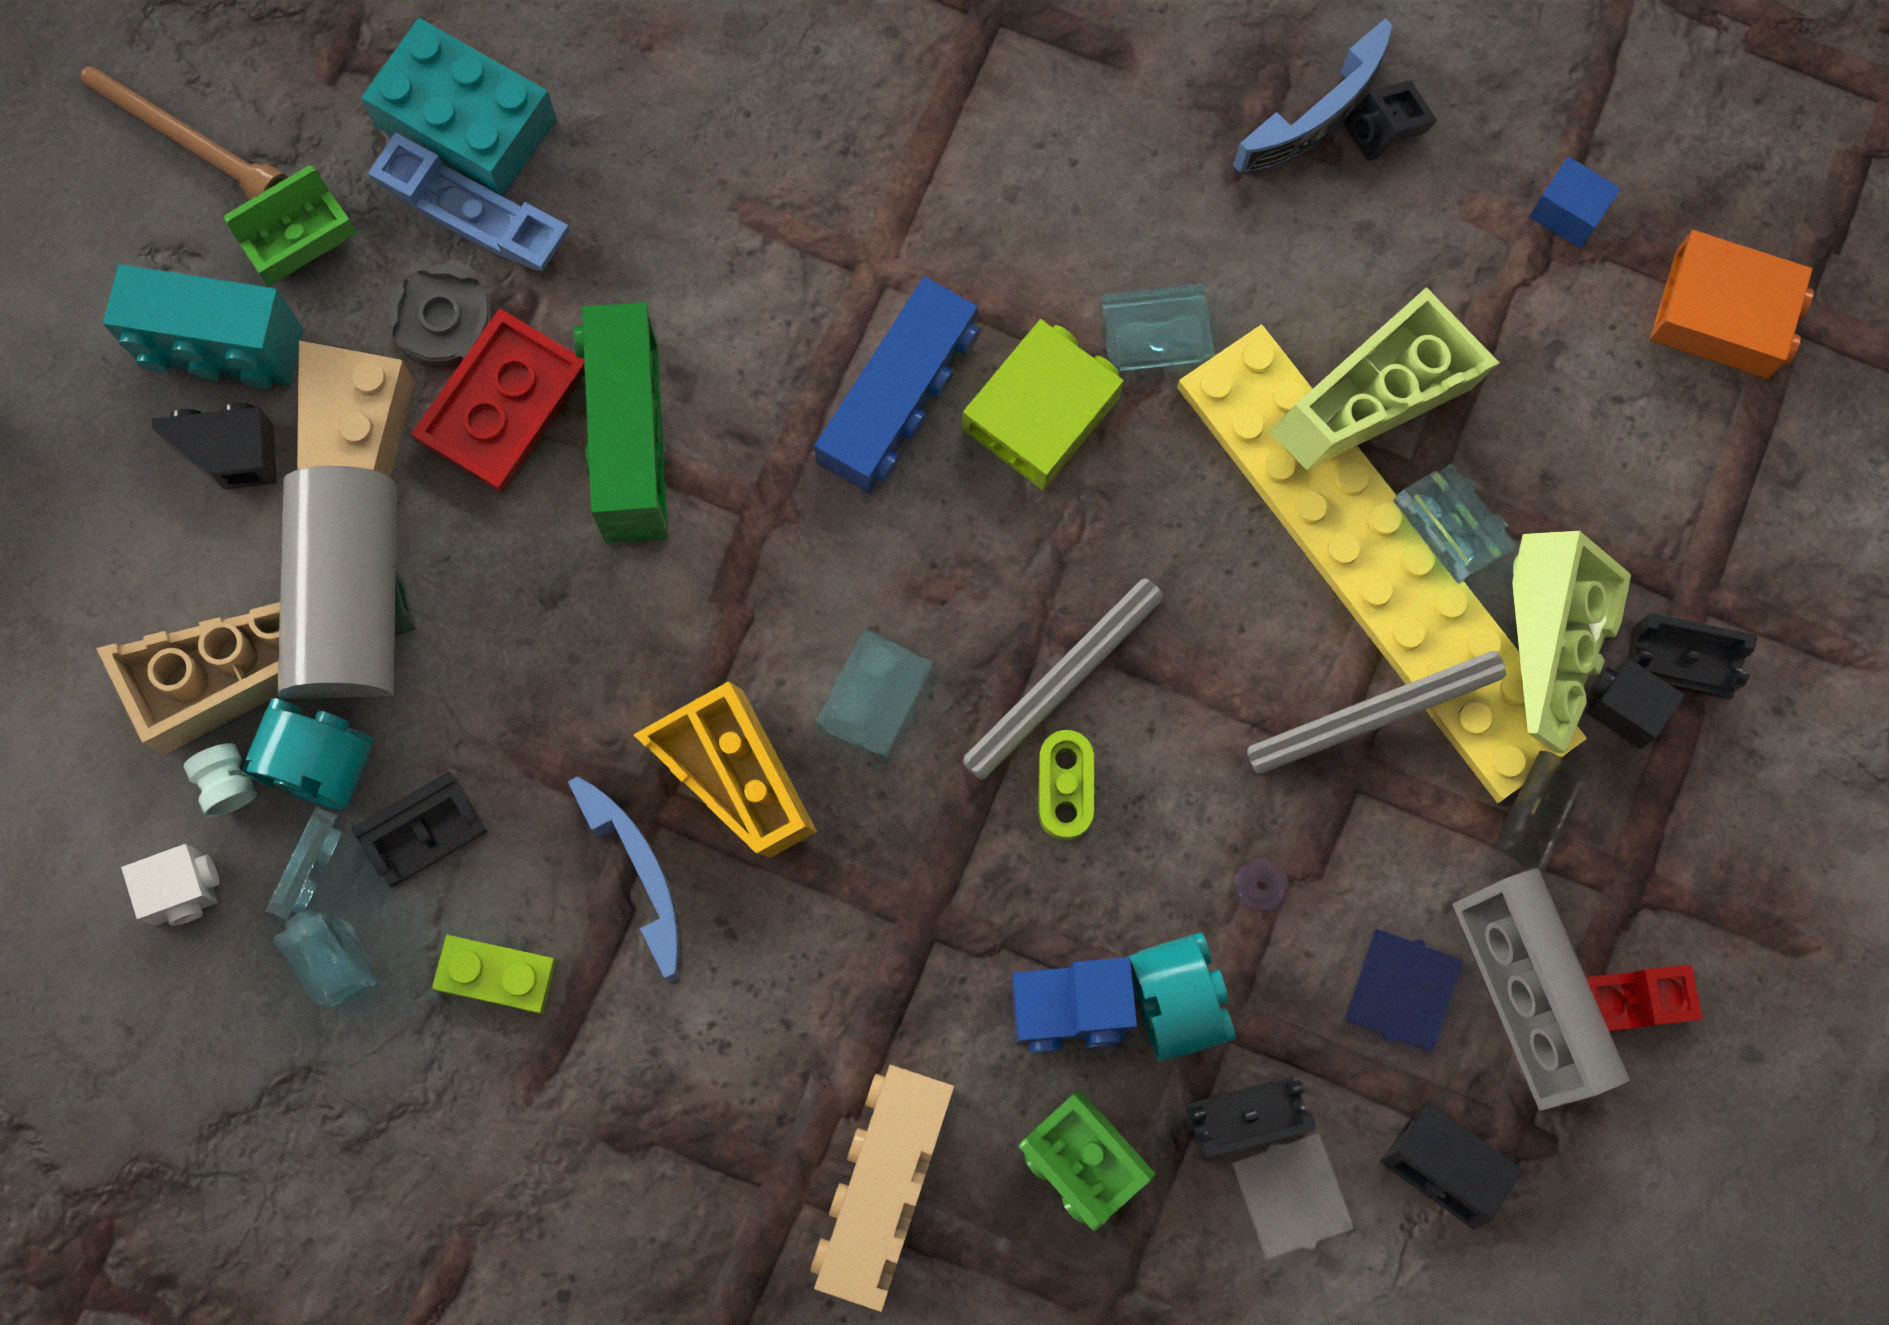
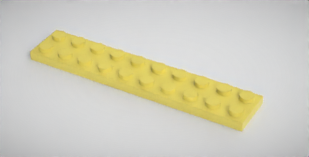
[1177,324,1587,803]

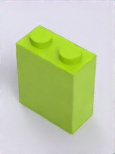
[961,319,1124,491]

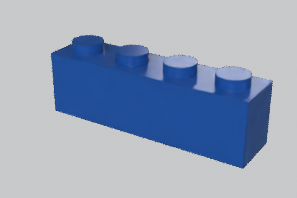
[814,276,981,494]

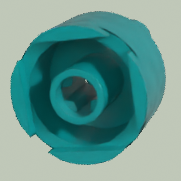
[241,698,374,810]
[1126,932,1236,1062]

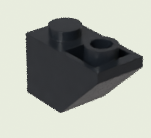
[152,403,277,490]

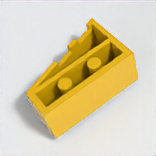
[634,681,817,858]

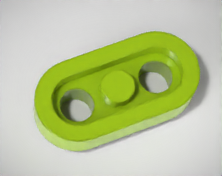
[1038,730,1094,841]

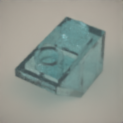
[272,909,380,1009]

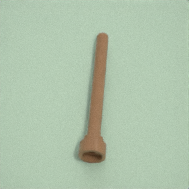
[80,66,288,200]

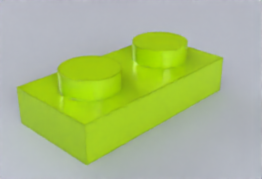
[432,934,557,1015]

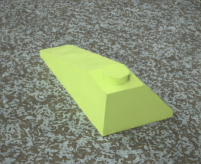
[1512,531,1631,753]

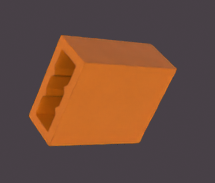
[1649,229,1814,379]

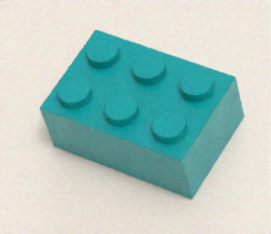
[361,17,557,196]
[103,264,304,389]

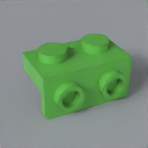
[223,165,357,286]
[1019,1088,1156,1231]

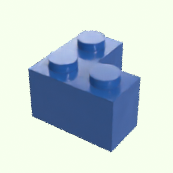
[1011,957,1137,1053]

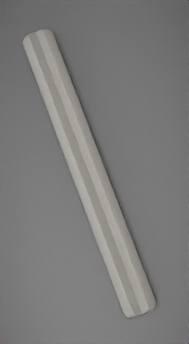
[963,578,1163,780]
[1247,651,1507,774]

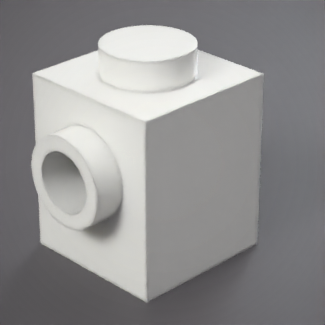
[121,844,219,926]

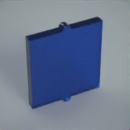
[1345,928,1463,1052]

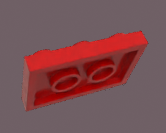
[410,308,585,494]

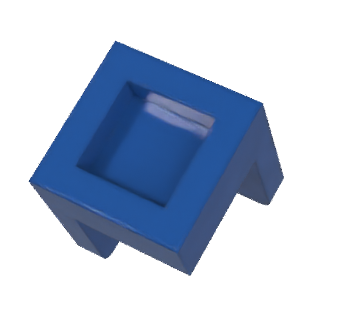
[1529,156,1619,247]

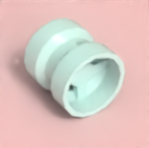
[184,743,257,817]

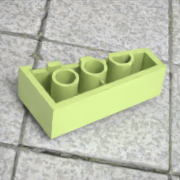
[1270,287,1499,470]

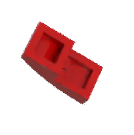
[1586,964,1703,1032]

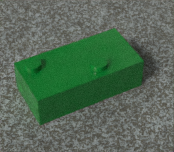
[574,302,668,543]

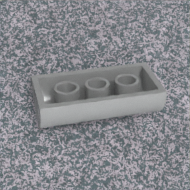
[278,466,397,700]
[1452,868,1630,1111]

